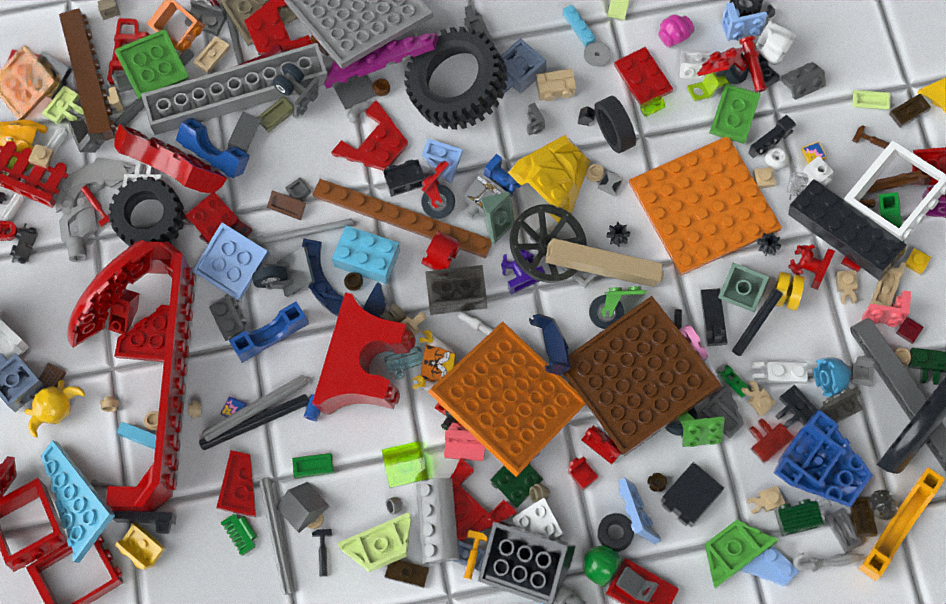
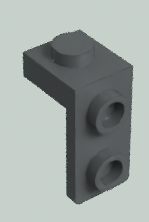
[68,120,106,153]

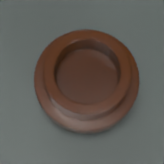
[372,78,391,96]

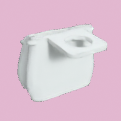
[756,18,796,65]

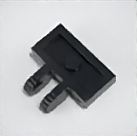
[775,384,818,429]

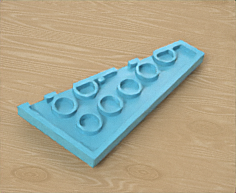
[41,440,115,563]

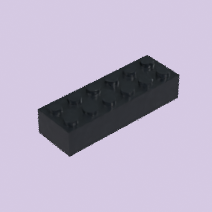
[788,179,907,281]

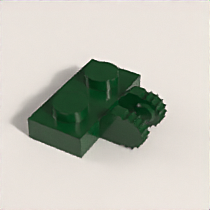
[909,347,946,385]

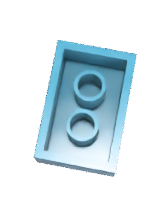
[332,226,400,284]

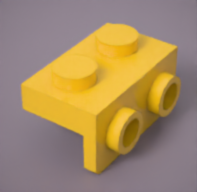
[115,523,166,570]

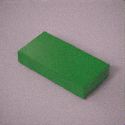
[292,453,334,479]

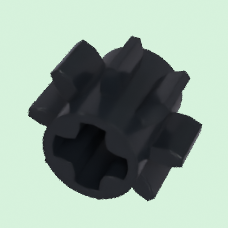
[606,222,630,247]
[757,232,782,256]

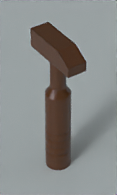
[852,125,890,149]

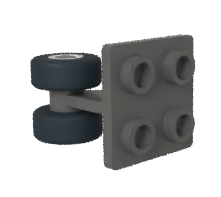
[272,63,319,118]

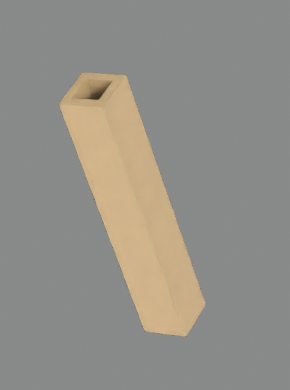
[545,238,664,287]

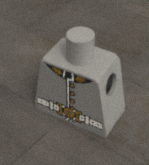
[463,172,506,219]

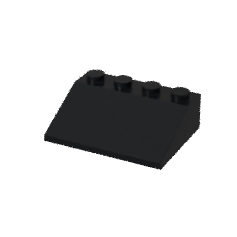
[478,522,576,604]

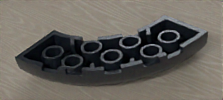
[876,377,946,474]

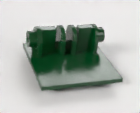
[490,464,543,508]

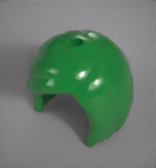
[582,545,622,587]

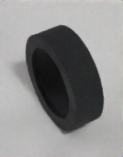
[594,95,636,154]

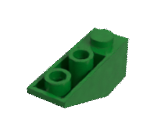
[878,192,906,253]

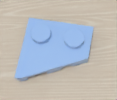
[422,139,463,184]
[741,546,799,587]

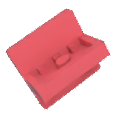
[444,423,485,462]

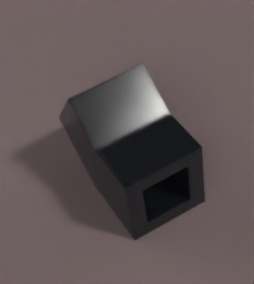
[578,106,595,126]

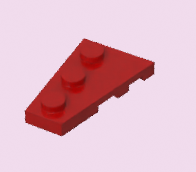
[216,450,256,517]

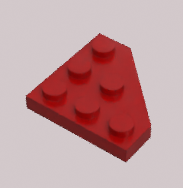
[114,305,169,362]

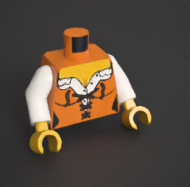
[412,330,457,391]

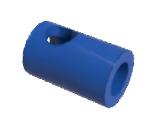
[304,394,321,421]

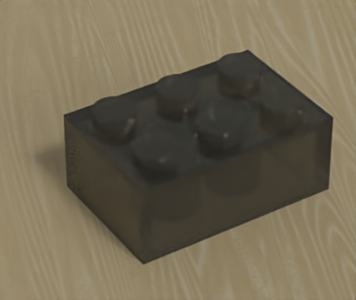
[425,265,487,315]

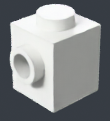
[802,156,834,187]

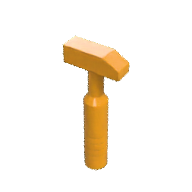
[464,530,488,580]

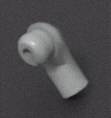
[347,100,369,123]

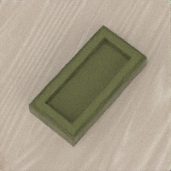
[257,96,294,133]

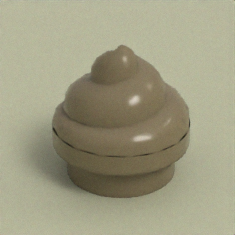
[529,484,551,503]

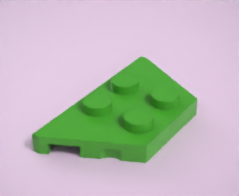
[705,520,778,589]

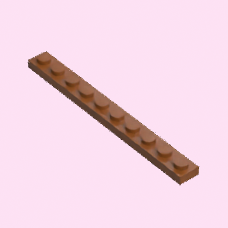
[313,179,492,259]

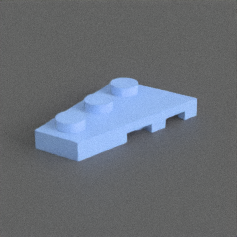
[618,477,661,544]

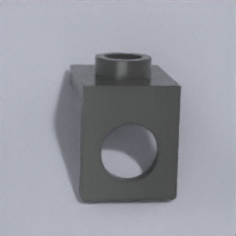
[616,567,658,602]

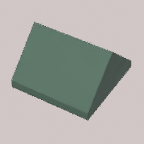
[481,192,515,244]

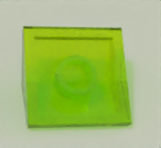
[382,441,428,488]

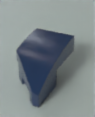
[363,282,388,318]

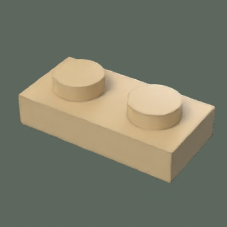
[193,36,231,74]

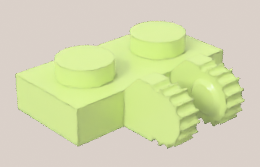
[42,86,84,125]

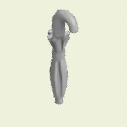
[793,553,865,572]

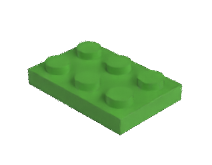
[709,84,761,144]

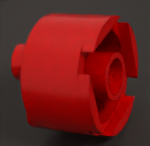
[421,230,461,275]

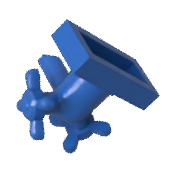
[484,154,521,197]

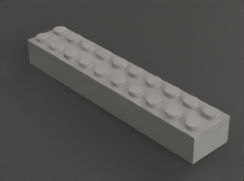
[141,43,328,135]

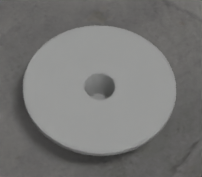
[584,42,611,66]

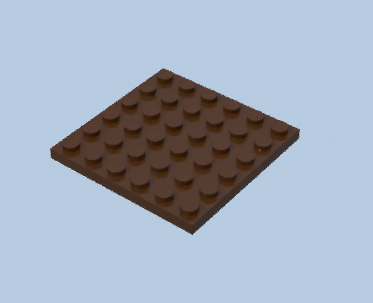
[564,296,722,457]

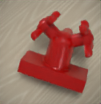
[788,244,835,290]

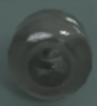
[868,490,898,520]

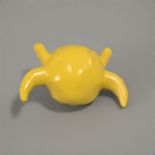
[24,380,86,438]

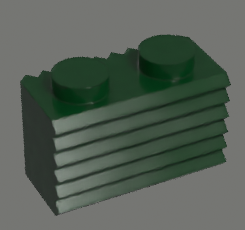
[775,499,824,536]

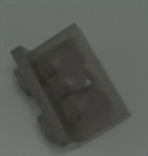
[820,387,863,423]

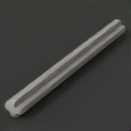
[202,375,308,441]
[259,478,293,595]

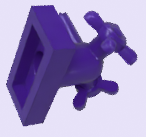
[501,250,545,295]

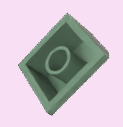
[718,262,771,313]

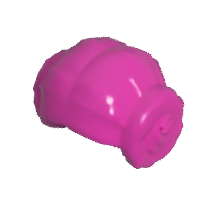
[658,14,695,48]

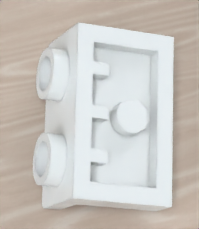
[679,51,717,80]

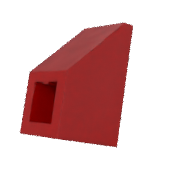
[108,289,140,334]

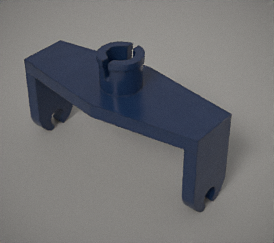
[529,314,571,375]

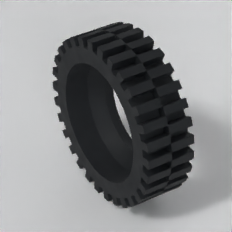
[404,27,508,130]

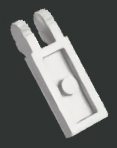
[752,362,808,384]

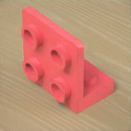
[862,290,911,327]

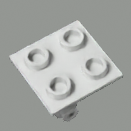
[512,498,564,539]

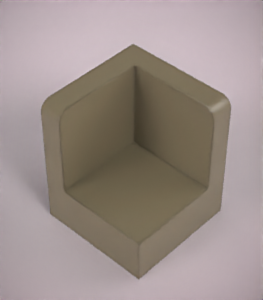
[97,0,120,20]

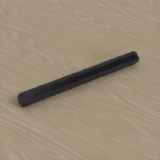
[199,394,309,450]

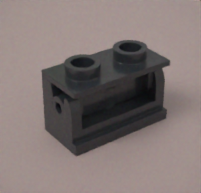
[383,159,425,197]

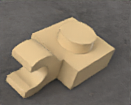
[401,312,426,335]

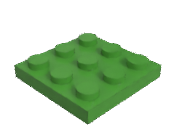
[115,29,189,100]

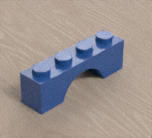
[175,118,250,178]
[229,301,309,363]

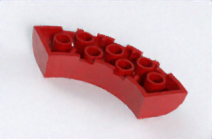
[114,124,227,194]
[67,240,153,348]

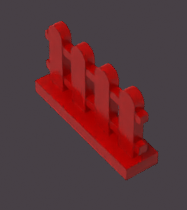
[0,141,69,208]

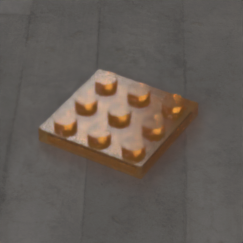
[0,44,58,120]

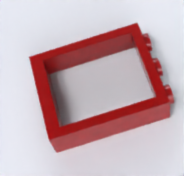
[0,478,68,572]
[26,535,123,604]

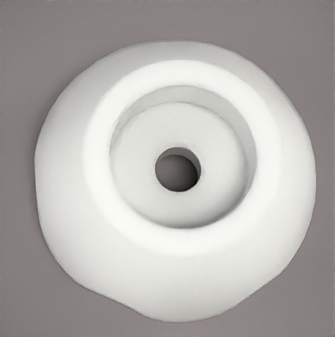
[765,148,788,170]

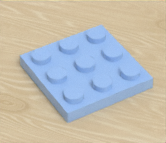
[192,223,270,300]

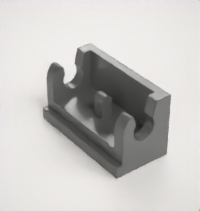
[228,112,261,152]

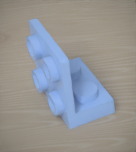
[721,2,767,41]

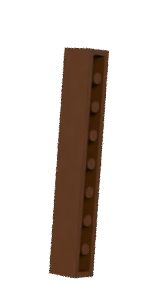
[59,8,117,141]

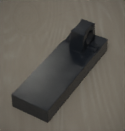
[700,288,728,347]
[112,510,176,534]

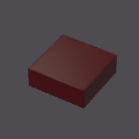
[896,317,924,344]

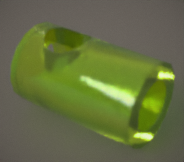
[640,95,666,117]

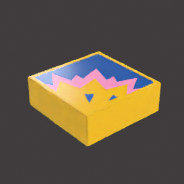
[801,141,827,164]

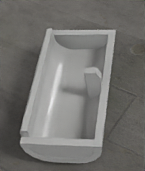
[416,478,459,566]

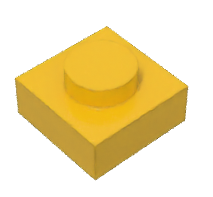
[905,248,931,275]

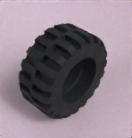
[109,176,185,247]

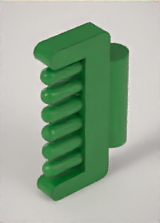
[221,514,257,556]

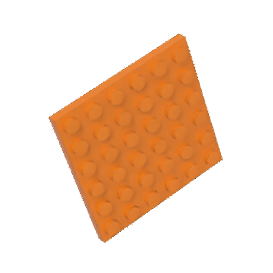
[629,137,782,276]
[428,321,586,477]

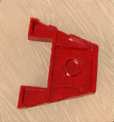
[244,0,312,55]
[331,100,408,171]
[450,458,517,541]

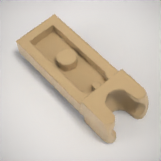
[870,262,906,306]

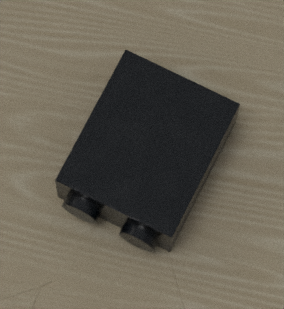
[661,462,724,528]

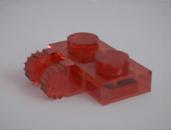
[749,418,794,464]

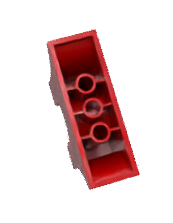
[312,292,416,415]

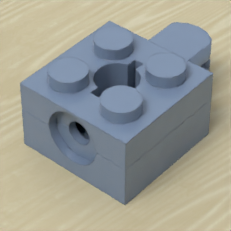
[501,38,546,94]
[0,353,46,413]

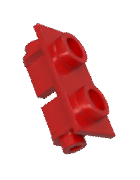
[581,425,621,465]

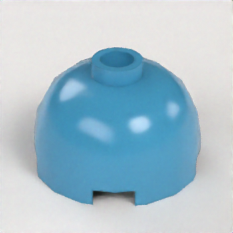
[813,357,851,397]

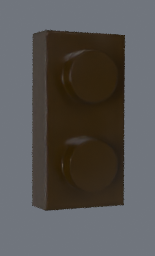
[889,94,931,128]

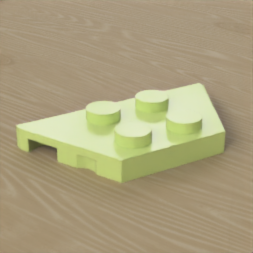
[337,512,411,572]

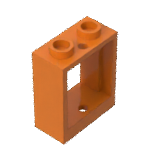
[146,0,205,52]

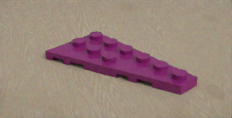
[324,33,439,89]

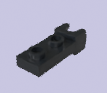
[748,115,796,158]

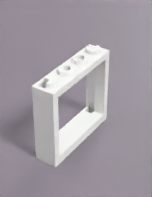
[844,140,946,241]

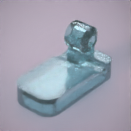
[384,346,424,380]

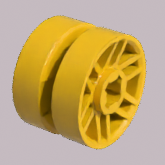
[775,271,805,311]

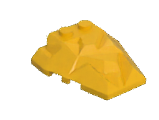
[508,134,591,223]

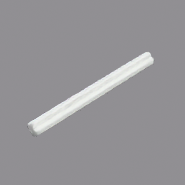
[1,127,68,221]

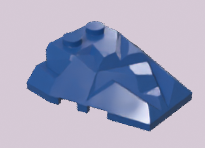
[774,410,873,507]

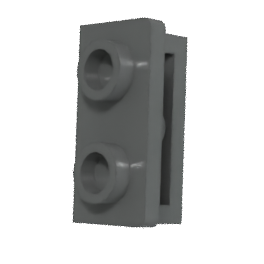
[781,62,826,100]

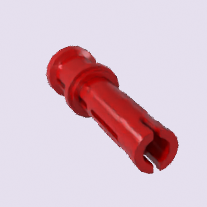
[739,36,767,93]

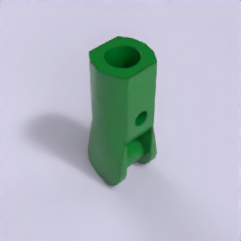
[717,365,751,398]

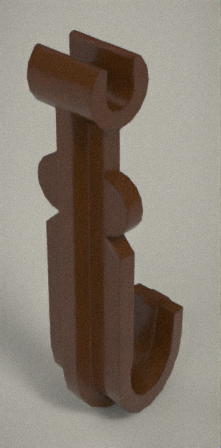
[859,169,931,208]

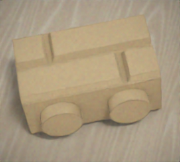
[536,68,576,101]

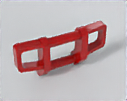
[107,18,150,85]

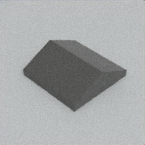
[277,482,330,533]

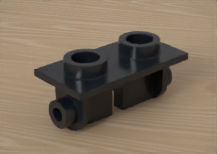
[10,223,38,264]

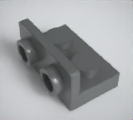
[185,0,226,36]
[209,294,247,341]

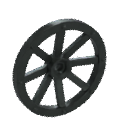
[509,204,587,283]

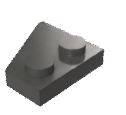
[701,384,744,439]

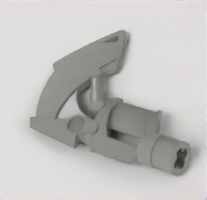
[56,158,136,262]

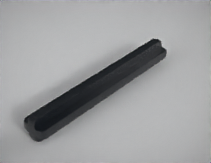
[732,289,783,356]

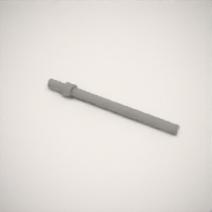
[251,218,353,247]

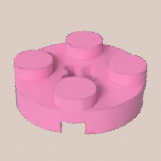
[679,325,708,360]

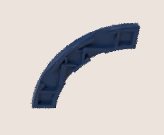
[301,238,363,317]

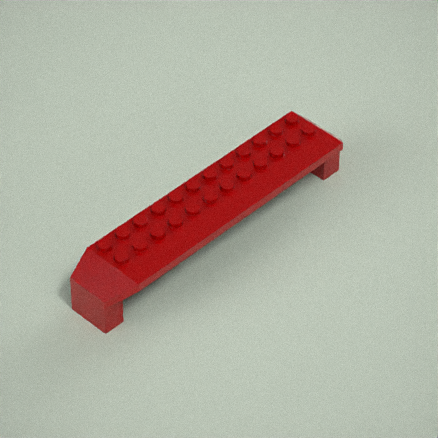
[106,242,196,512]

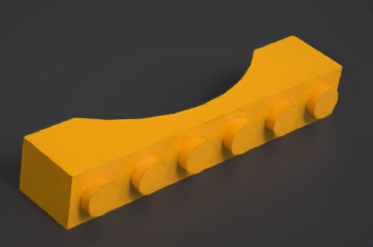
[858,467,945,581]

